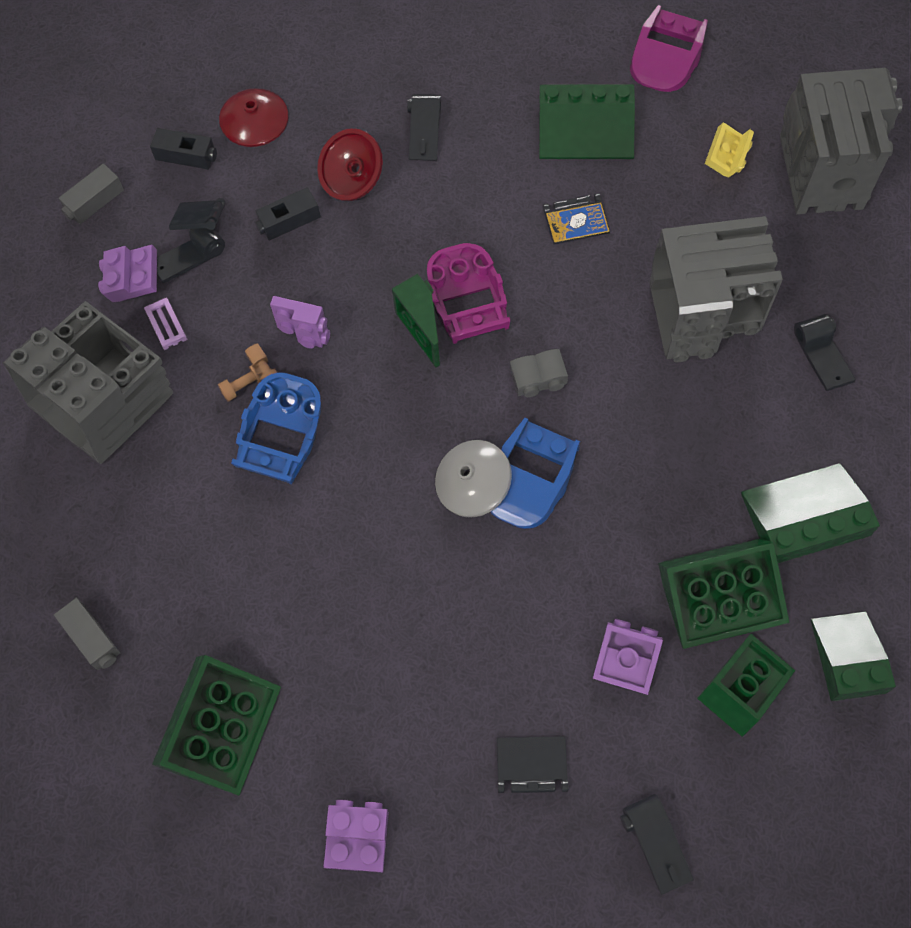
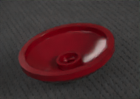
[219,89,288,147]
[317,128,383,201]

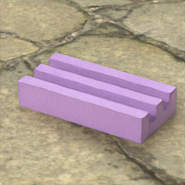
[144,297,187,350]

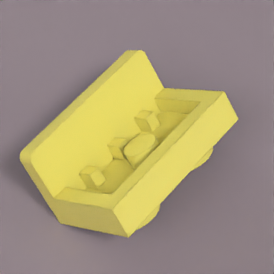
[705,122,754,177]

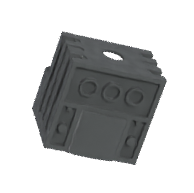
[780,68,903,215]
[649,216,783,362]
[3,301,173,465]

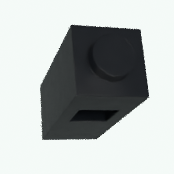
[150,128,217,170]
[255,187,321,241]

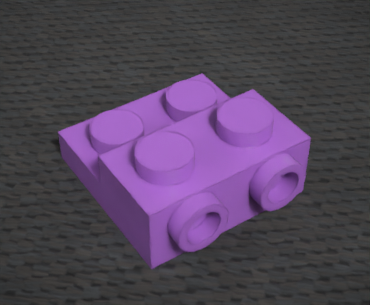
[98,245,157,302]
[270,296,330,348]
[593,619,663,695]
[324,800,389,873]

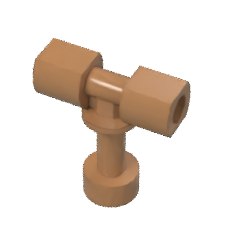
[218,344,277,402]

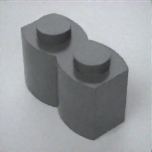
[510,349,568,397]

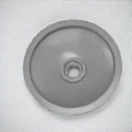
[435,440,512,517]

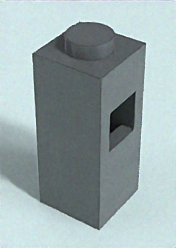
[59,164,124,224]
[54,598,120,670]

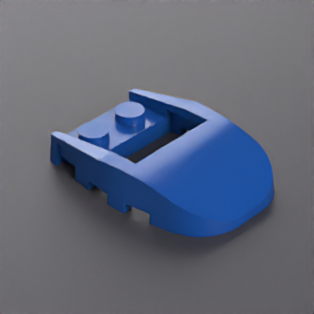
[231,373,321,484]
[491,418,580,528]

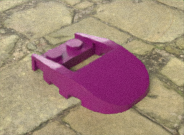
[630,5,708,92]
[427,243,510,344]

